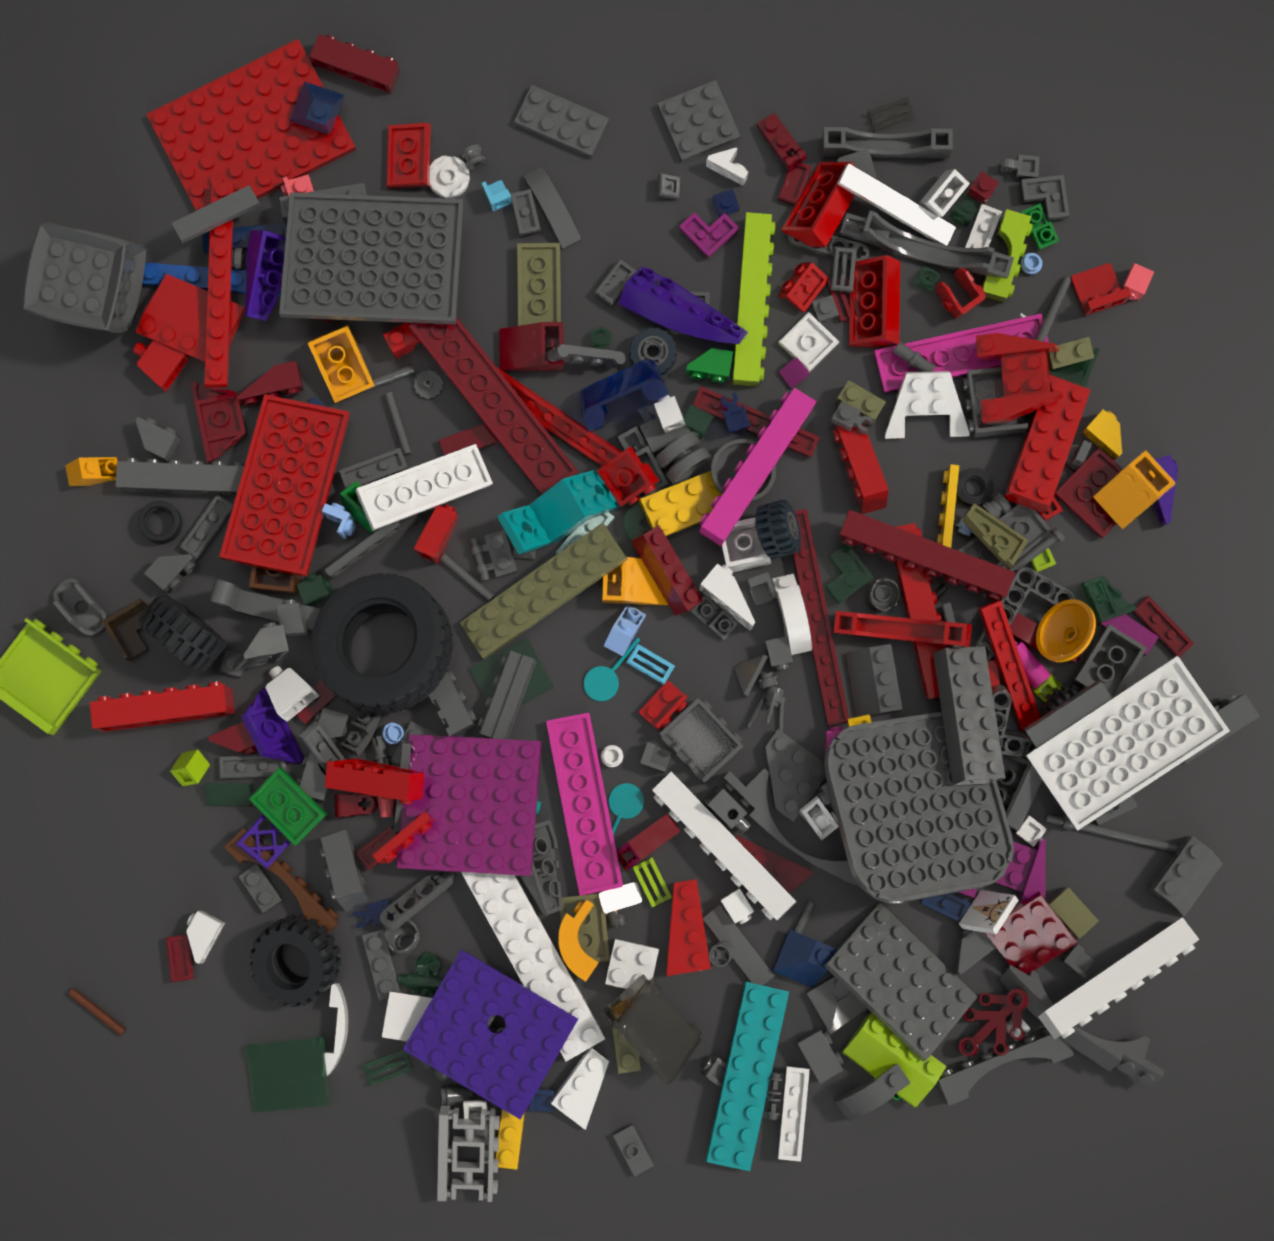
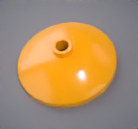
[1036,599,1096,662]

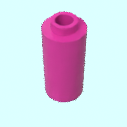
[1015,641,1051,689]

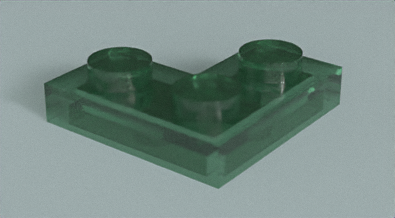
[826,544,874,604]

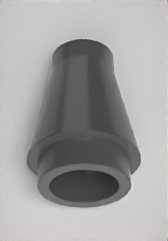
[440,1085,473,1107]

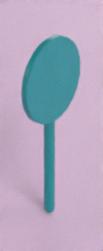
[584,638,640,701]
[609,783,644,835]

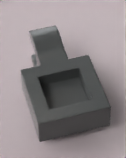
[1000,154,1040,179]

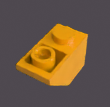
[65,457,117,486]

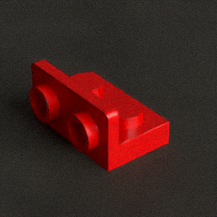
[778,262,829,312]
[638,680,688,731]

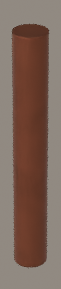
[68,988,126,1036]

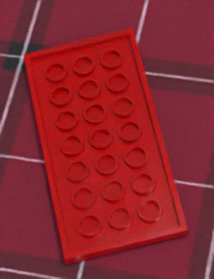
[219,394,350,577]

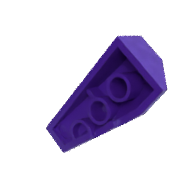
[245,230,286,321]

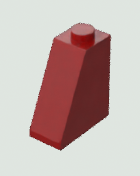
[414,504,459,564]

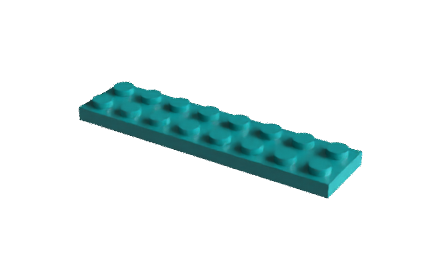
[705,981,789,1171]

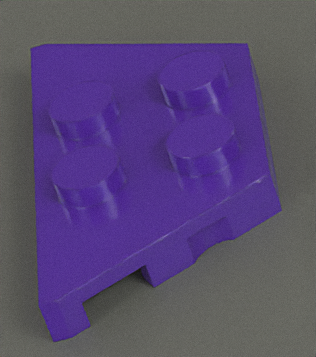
[241,686,304,764]

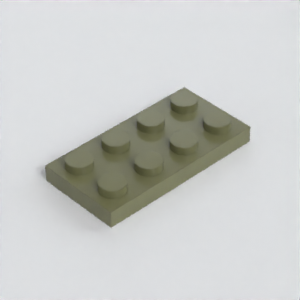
[517,243,561,326]

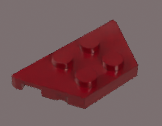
[190,382,247,464]
[735,835,813,893]

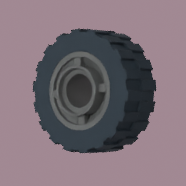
[629,327,677,378]

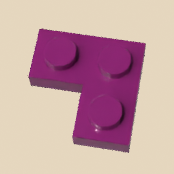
[679,212,739,259]

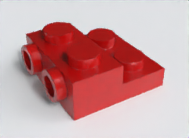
[597,447,659,507]

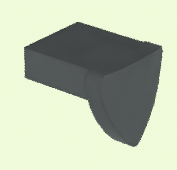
[1065,440,1092,471]

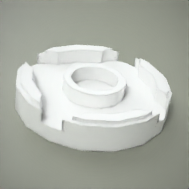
[429,156,470,199]

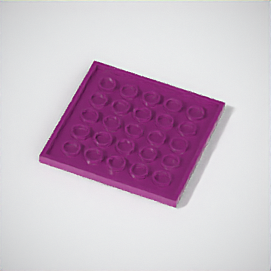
[397,734,542,876]

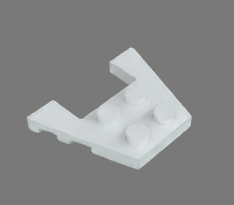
[884,371,969,439]

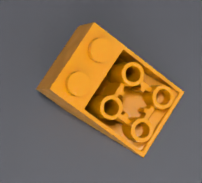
[1093,450,1176,530]
[602,557,668,605]

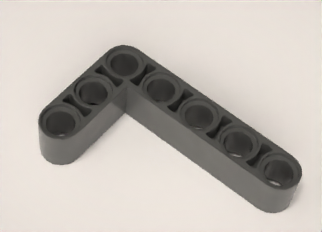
[973,567,1074,661]
[209,580,322,631]
[992,685,1033,758]

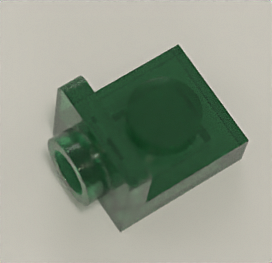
[950,193,982,227]

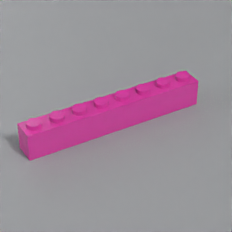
[699,388,817,546]

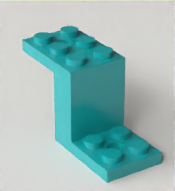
[497,469,620,555]

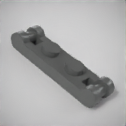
[547,344,626,369]

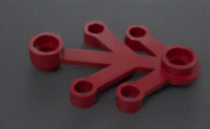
[959,989,1029,1057]

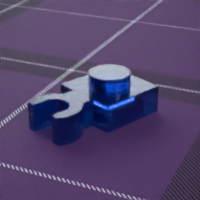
[721,392,750,434]
[353,898,394,928]

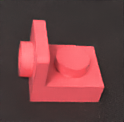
[281,174,314,196]

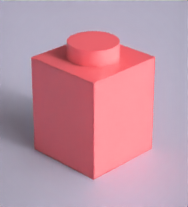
[1121,263,1154,300]

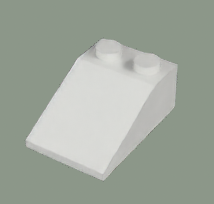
[699,564,755,631]

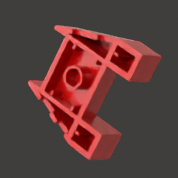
[976,333,1063,425]

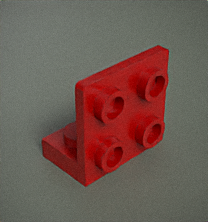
[1071,263,1131,316]

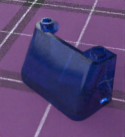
[578,359,672,432]

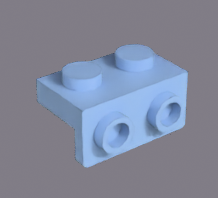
[322,503,356,540]

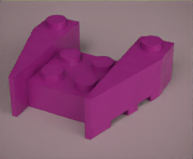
[956,838,1046,906]

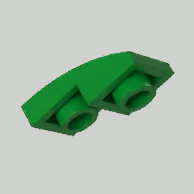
[1020,204,1059,250]

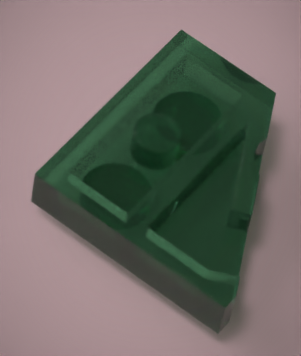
[1081,576,1137,624]

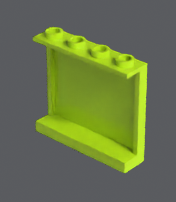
[0,618,102,735]

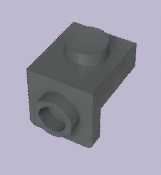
[701,1055,726,1088]

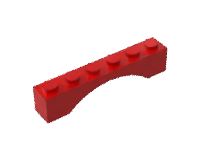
[834,611,972,647]

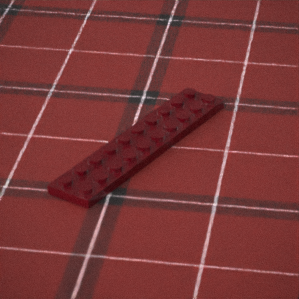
[409,316,579,495]

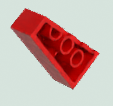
[832,424,889,515]
[325,758,425,804]
[666,879,711,976]

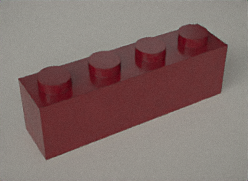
[309,34,400,94]
[631,525,704,616]

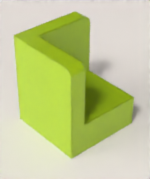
[170,749,210,786]

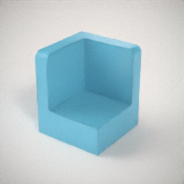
[481,180,512,212]

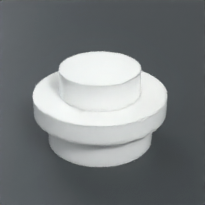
[601,745,623,767]

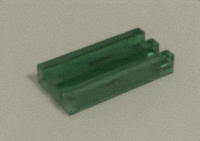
[363,1050,413,1086]

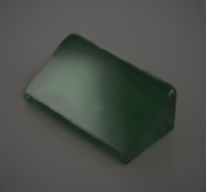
[205,783,253,807]

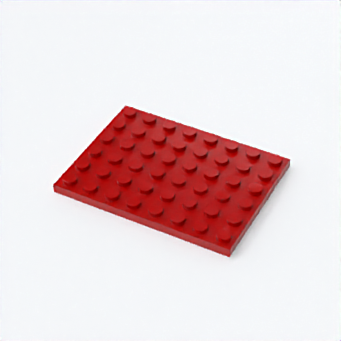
[146,39,356,211]

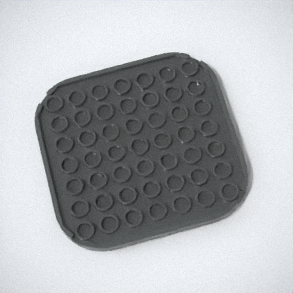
[824,712,1014,903]

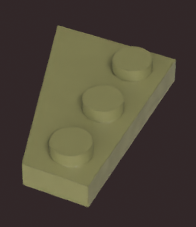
[962,503,1029,570]

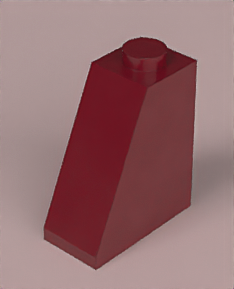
[616,814,680,871]

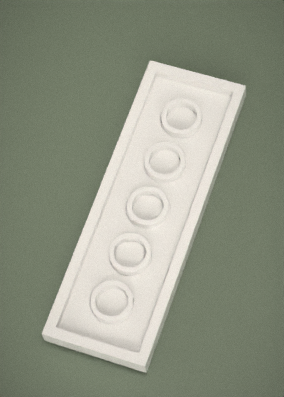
[355,444,493,531]

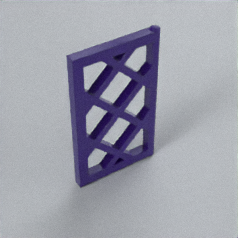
[236,814,291,869]

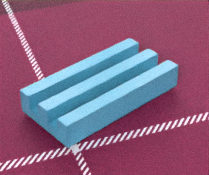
[626,644,675,685]

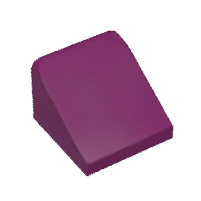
[778,357,809,389]

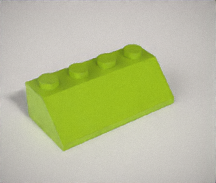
[842,1012,947,1108]

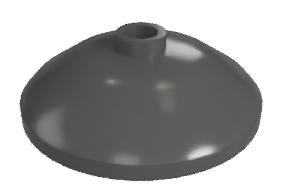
[711,439,776,502]

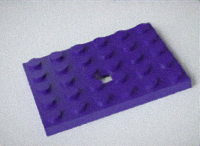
[403,949,579,1120]

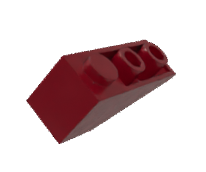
[237,361,305,406]

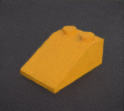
[308,324,375,403]

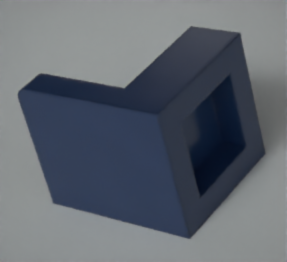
[529,1087,555,1112]

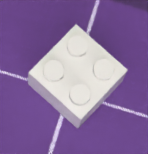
[722,517,771,572]
[605,939,659,994]

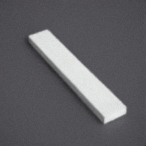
[837,164,956,245]

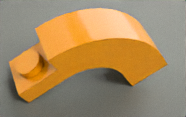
[559,899,599,982]

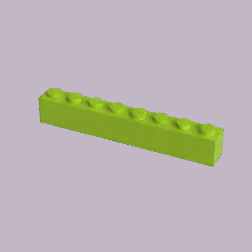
[732,212,775,387]

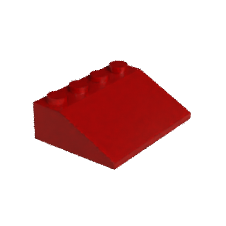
[136,274,245,362]

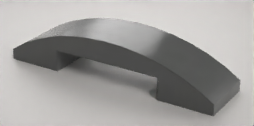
[523,166,581,250]

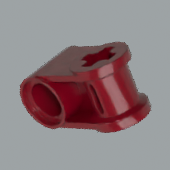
[334,794,378,818]

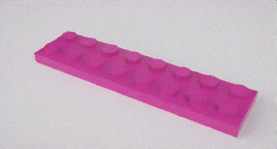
[874,313,1049,393]
[546,713,623,896]

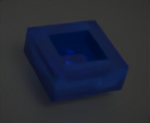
[712,189,740,217]

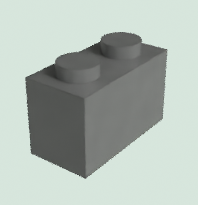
[796,1029,844,1084]

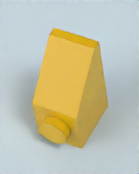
[1082,409,1122,461]

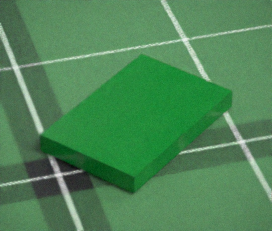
[249,767,327,846]

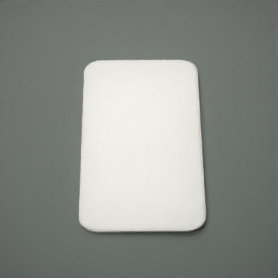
[599,882,642,913]

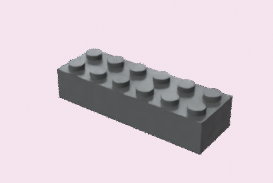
[933,646,1005,785]

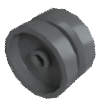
[655,432,712,484]

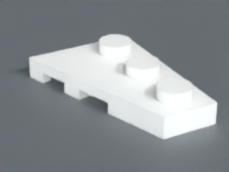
[549,1048,609,1130]

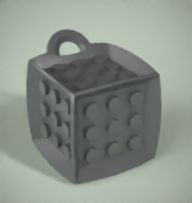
[23,222,146,334]

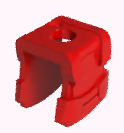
[935,267,986,319]

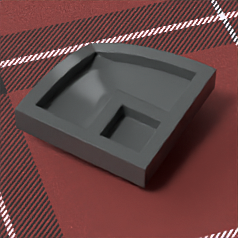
[806,975,868,1034]

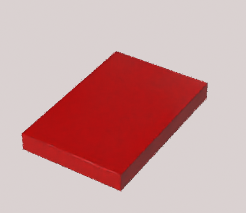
[386,123,431,189]

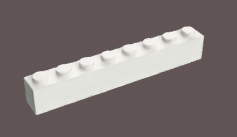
[652,772,796,920]
[1038,917,1199,1040]

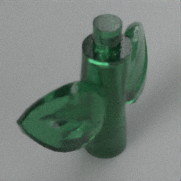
[398,951,444,998]

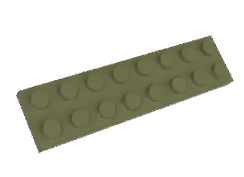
[460,523,628,659]

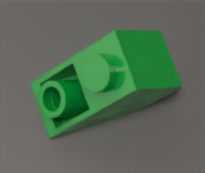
[686,348,733,383]

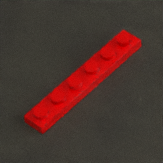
[978,600,1041,732]

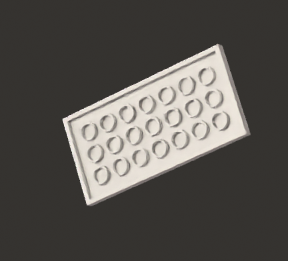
[1026,656,1230,831]

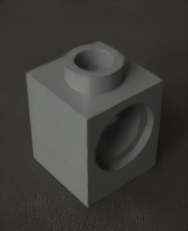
[764,636,793,671]

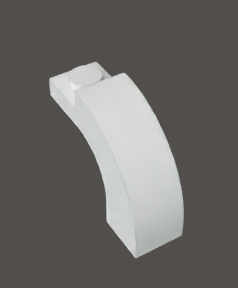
[772,574,812,655]

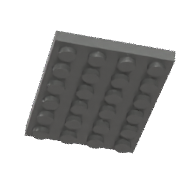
[824,903,978,1062]

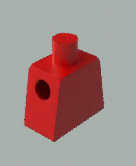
[133,340,190,392]

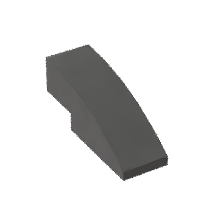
[615,425,668,494]

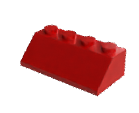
[781,162,856,247]
[849,255,900,348]

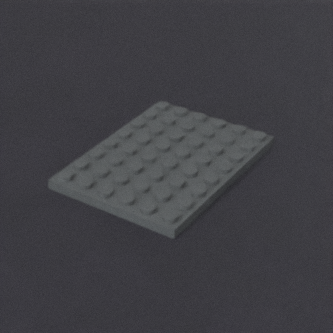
[279,192,464,324]

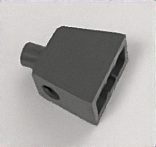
[701,785,751,834]

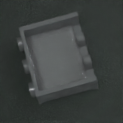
[962,367,1028,439]
[658,698,744,784]

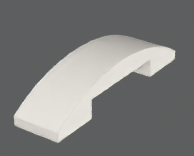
[323,983,348,1076]

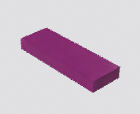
[1094,600,1159,656]

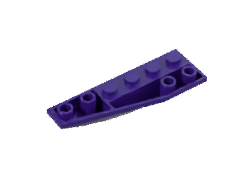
[618,266,748,344]

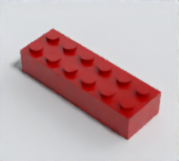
[1004,375,1091,514]
[90,682,235,732]

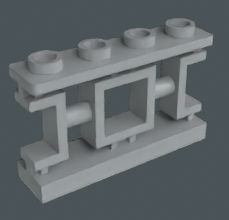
[437,1106,500,1202]

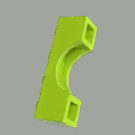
[982,209,1033,303]

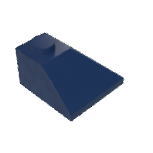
[290,81,345,135]
[772,929,836,988]

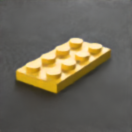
[639,471,722,536]

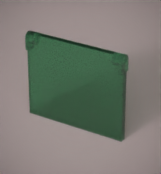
[246,1037,330,1112]

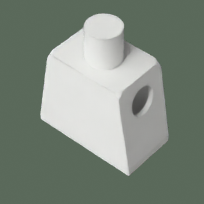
[266,666,320,722]

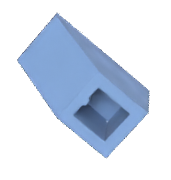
[604,605,646,656]

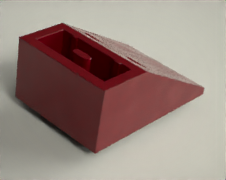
[499,322,564,372]

